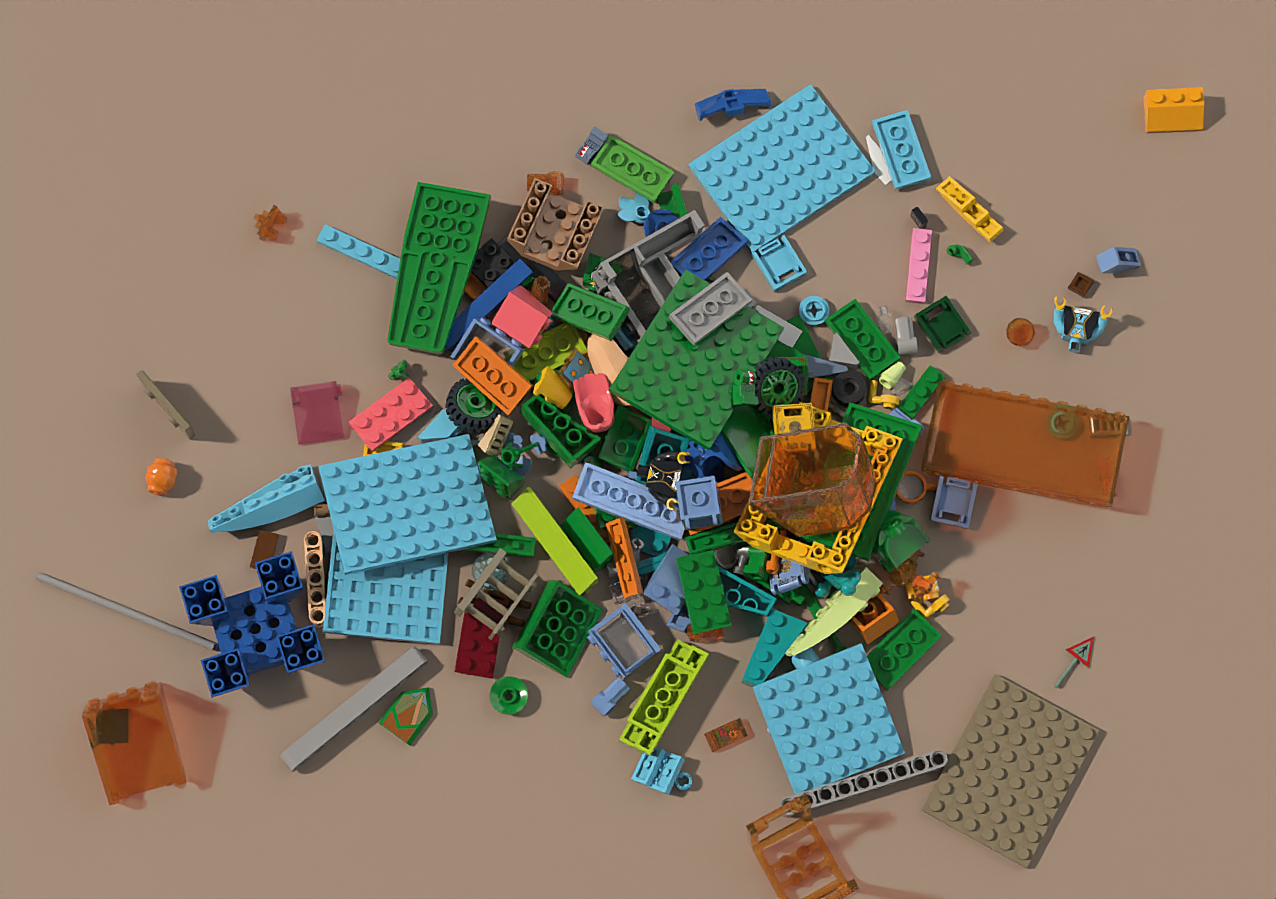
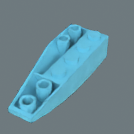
[208,464,325,533]

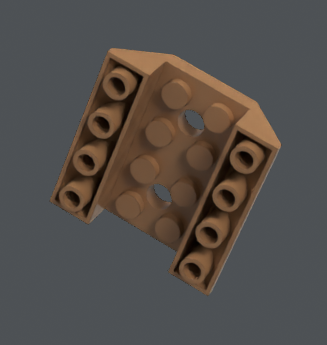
[507,178,604,271]

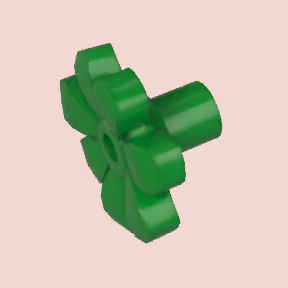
[388,360,409,381]

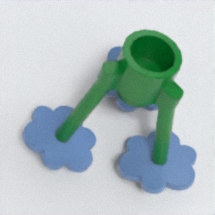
[501,432,547,477]

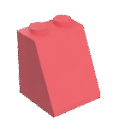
[491,285,553,348]

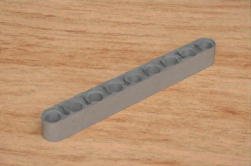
[280,646,428,772]
[779,750,948,818]

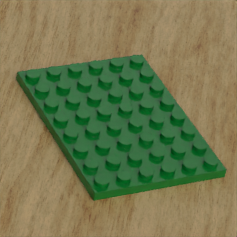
[609,269,784,451]

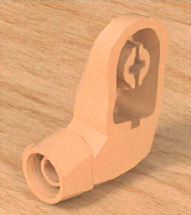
[587,334,632,407]

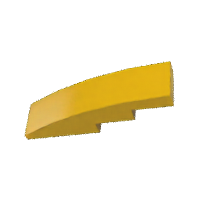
[936,176,1004,243]

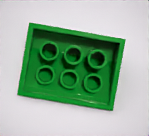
[720,405,775,477]
[512,580,603,677]

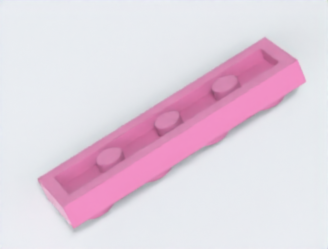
[906,228,932,304]

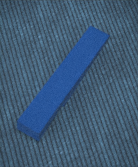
[446,259,534,352]

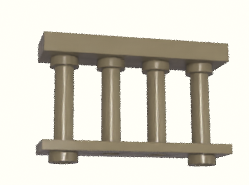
[453,548,538,640]

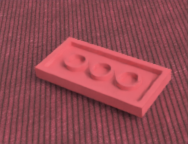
[349,378,433,453]

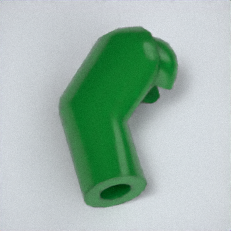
[947,244,974,265]

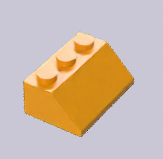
[1143,87,1204,133]

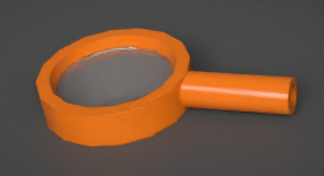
[896,471,938,504]

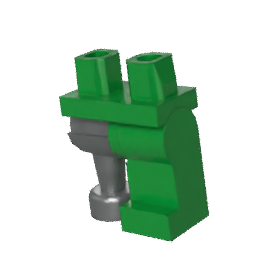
[732,541,772,581]

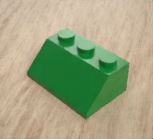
[560,507,613,574]

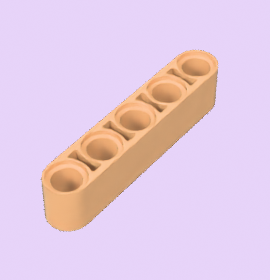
[304,531,327,628]

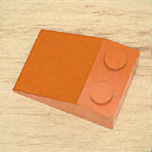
[849,593,899,644]

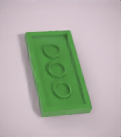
[591,135,674,204]

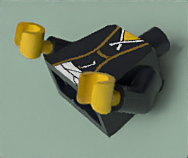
[636,451,690,511]

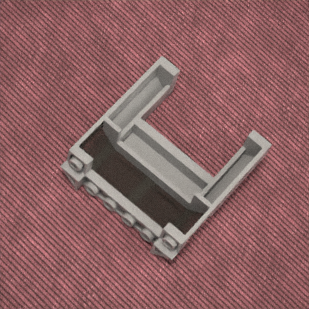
[591,210,757,344]

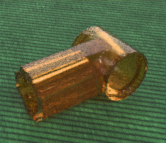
[527,171,564,195]
[529,276,550,307]

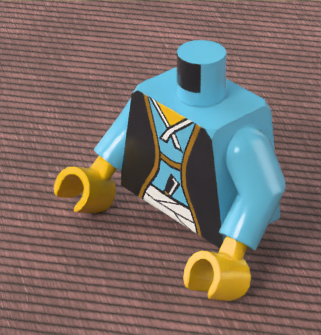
[1053,296,1113,353]

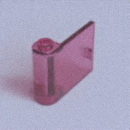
[290,381,344,444]

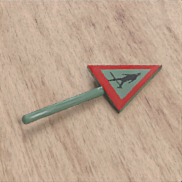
[1055,636,1094,688]

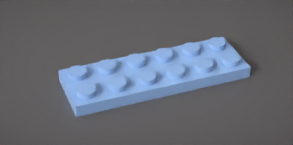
[572,462,685,541]

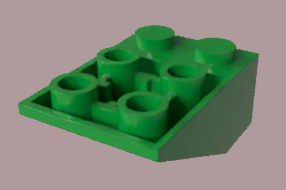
[478,455,525,500]

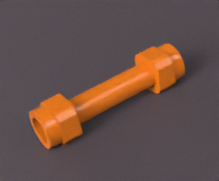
[766,529,787,575]

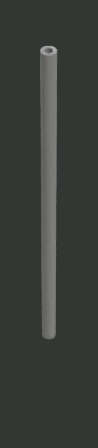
[36,572,216,651]

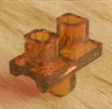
[254,205,288,242]

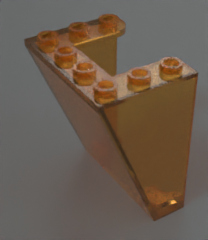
[82,681,187,806]

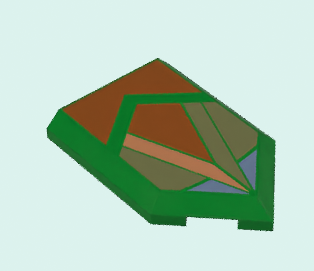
[378,687,433,746]

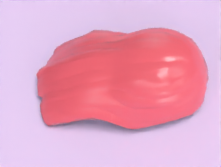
[573,373,614,433]

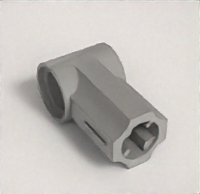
[895,316,917,355]

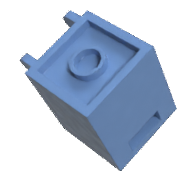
[675,476,724,530]

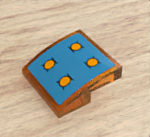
[557,347,594,392]

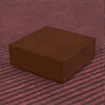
[1068,272,1094,298]

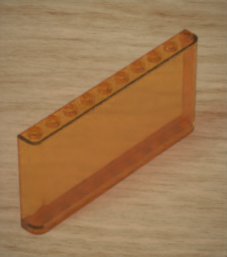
[921,380,1129,508]

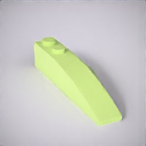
[785,567,883,656]

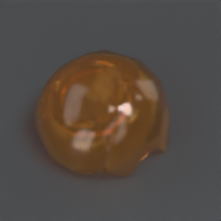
[1006,318,1035,346]

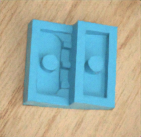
[631,747,685,795]

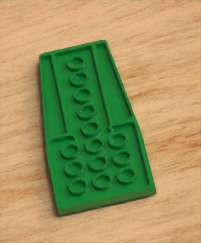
[387,182,491,354]

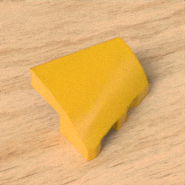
[533,366,575,409]

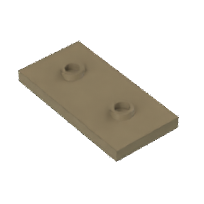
[136,370,195,440]

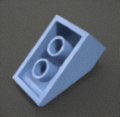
[641,544,689,615]

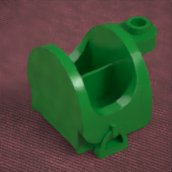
[872,510,930,573]

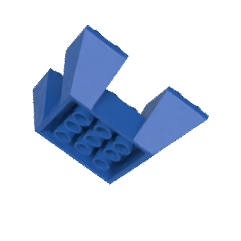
[179,551,326,698]

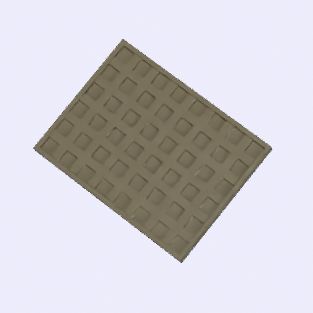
[921,674,1100,868]

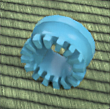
[675,772,692,791]

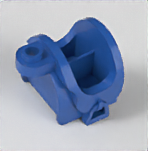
[684,433,744,483]

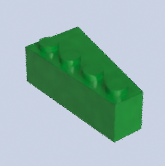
[520,395,601,469]

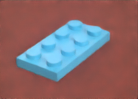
[872,110,931,190]

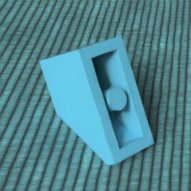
[418,409,462,444]

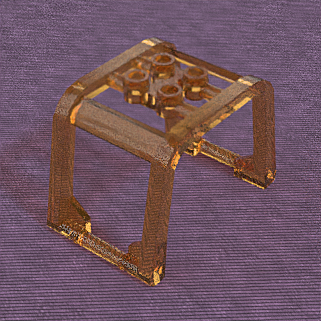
[746,793,859,899]

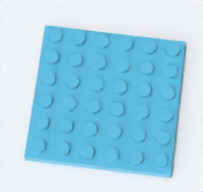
[752,643,905,795]

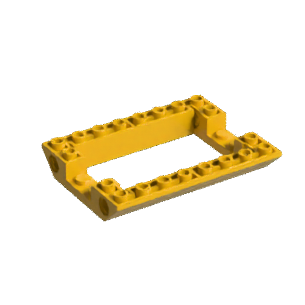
[734,402,903,574]

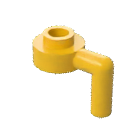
[868,380,900,410]
[910,594,950,619]

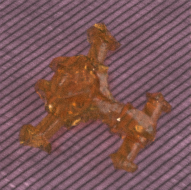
[879,548,941,603]

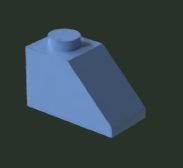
[1096,247,1141,274]

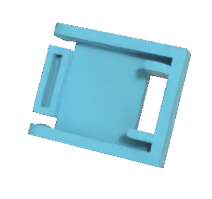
[751,235,807,292]

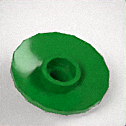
[489,676,528,715]

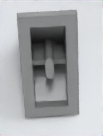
[830,333,860,370]

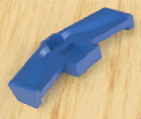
[695,89,772,121]

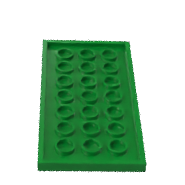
[795,403,922,562]

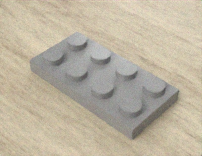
[669,272,752,346]

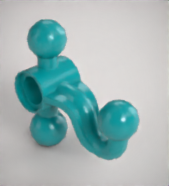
[815,556,861,598]

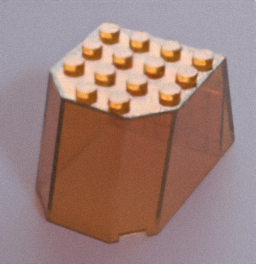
[748,423,876,537]

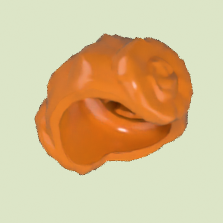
[145,458,177,495]

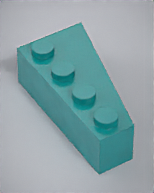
[718,566,777,617]
[741,609,808,688]

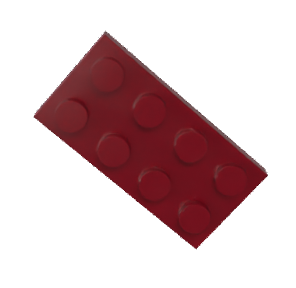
[454,597,506,678]

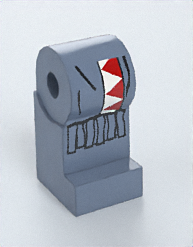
[575,126,608,165]

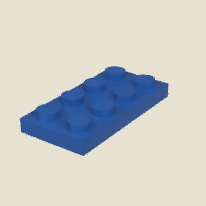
[670,217,748,281]

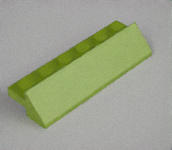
[511,487,598,596]
[619,639,709,756]

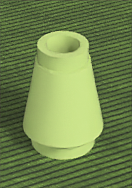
[879,361,906,389]

